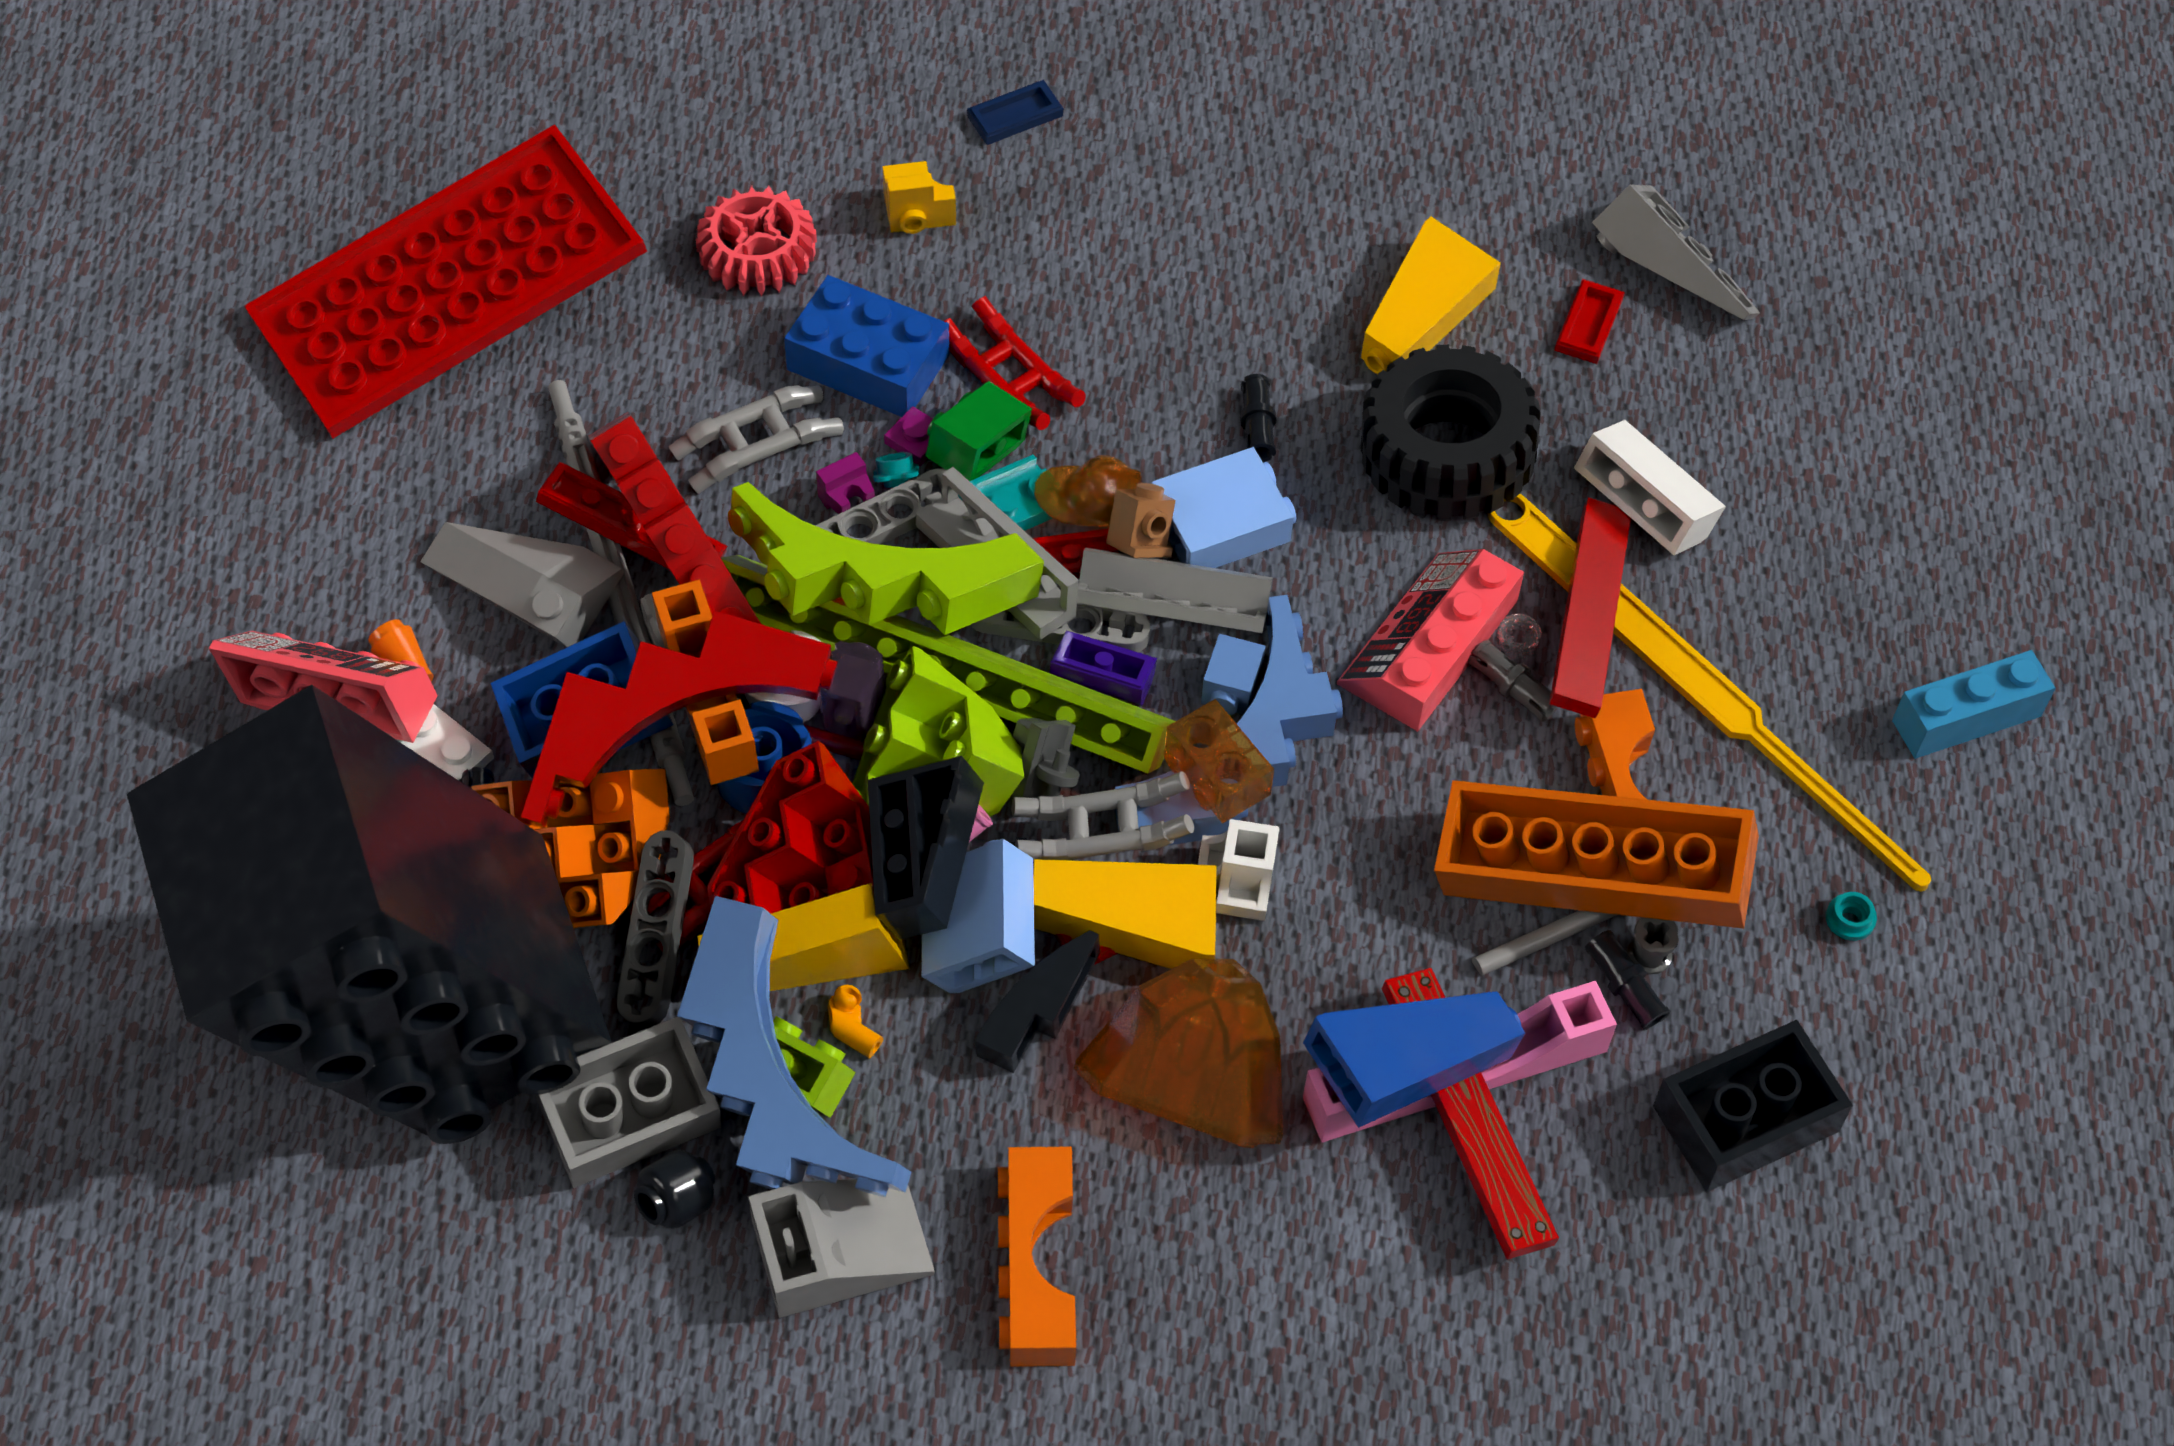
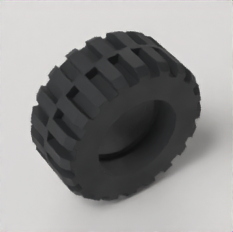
[1361,344,1541,521]

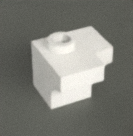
[1198,819,1280,921]

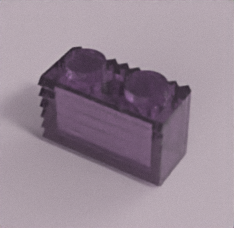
[819,641,886,741]

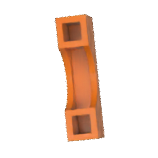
[652,579,759,785]
[1575,689,1655,800]
[998,1147,1076,1367]

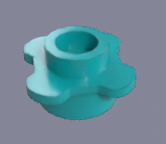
[873,452,919,488]

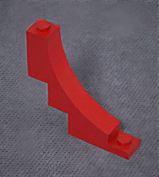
[521,610,838,828]

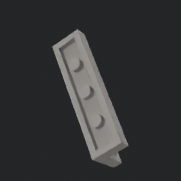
[916,467,1079,640]
[1077,548,1273,633]

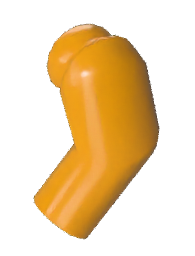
[828,985,883,1059]

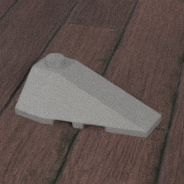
[1592,185,1760,320]
[420,522,625,647]

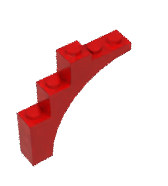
[588,412,761,624]

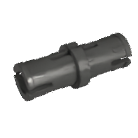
[1468,640,1557,722]

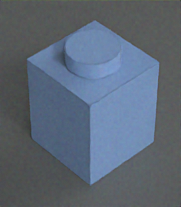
[1201,633,1266,716]

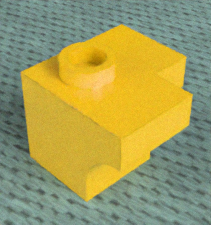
[882,161,956,234]

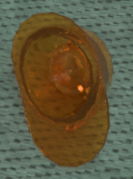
[1035,455,1142,527]

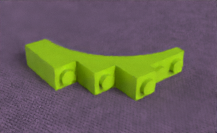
[728,482,1044,635]

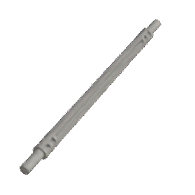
[548,380,694,806]

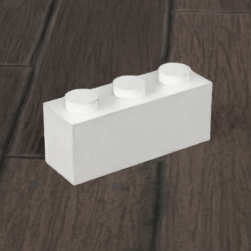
[1574,420,1726,555]

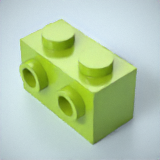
[773,1016,856,1118]

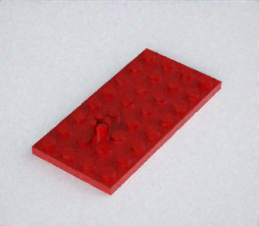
[244,124,647,439]

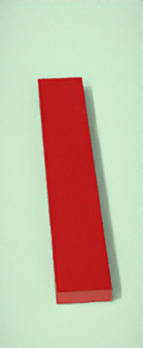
[1549,497,1631,719]

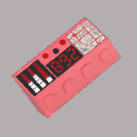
[1336,549,1524,732]
[209,631,438,743]

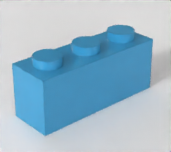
[1892,650,2056,759]

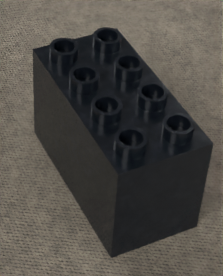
[126,685,612,1144]

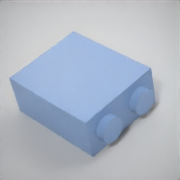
[1152,447,1297,568]
[922,839,1035,993]

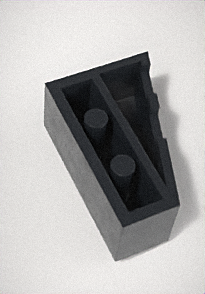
[868,756,984,940]

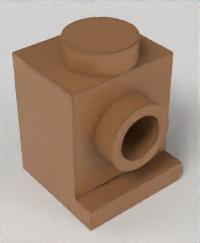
[1106,483,1176,558]

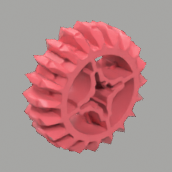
[696,185,817,296]

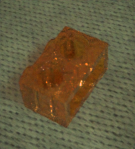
[1163,698,1274,824]

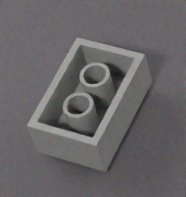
[535,1017,721,1188]

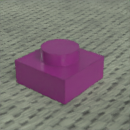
[884,406,933,466]

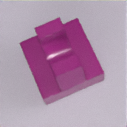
[816,452,875,514]

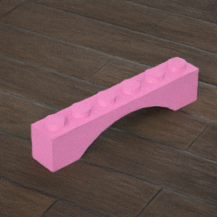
[1303,980,1617,1143]

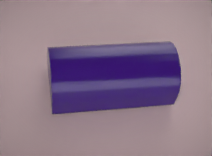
[1049,630,1157,706]

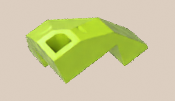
[852,646,1024,817]

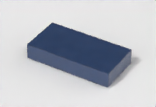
[967,80,1064,145]

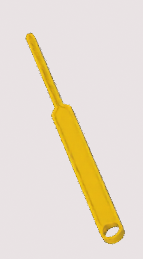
[1487,494,1931,891]

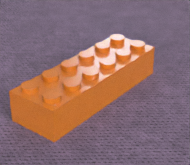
[1434,780,1759,929]

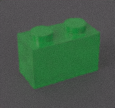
[925,381,1032,481]

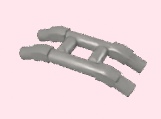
[668,385,844,494]
[1011,771,1194,861]

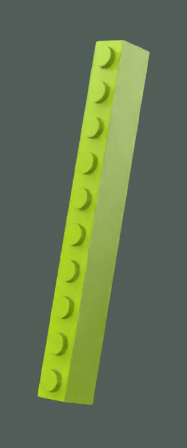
[721,555,1176,774]

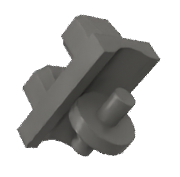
[1009,718,1080,805]

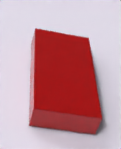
[1554,279,1625,364]

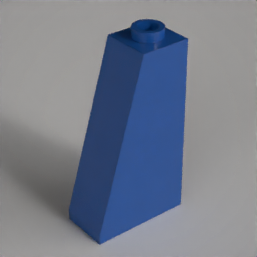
[1303,991,1526,1128]

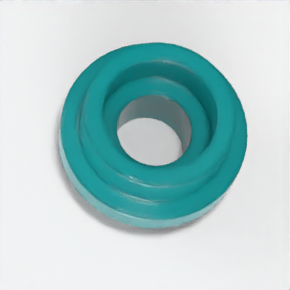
[1825,892,1877,941]

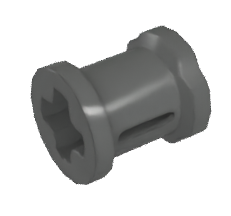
[1627,917,1679,974]

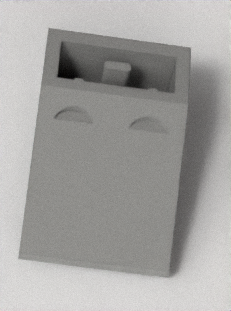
[748,1179,935,1318]

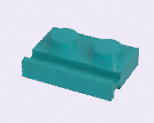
[958,454,1073,531]

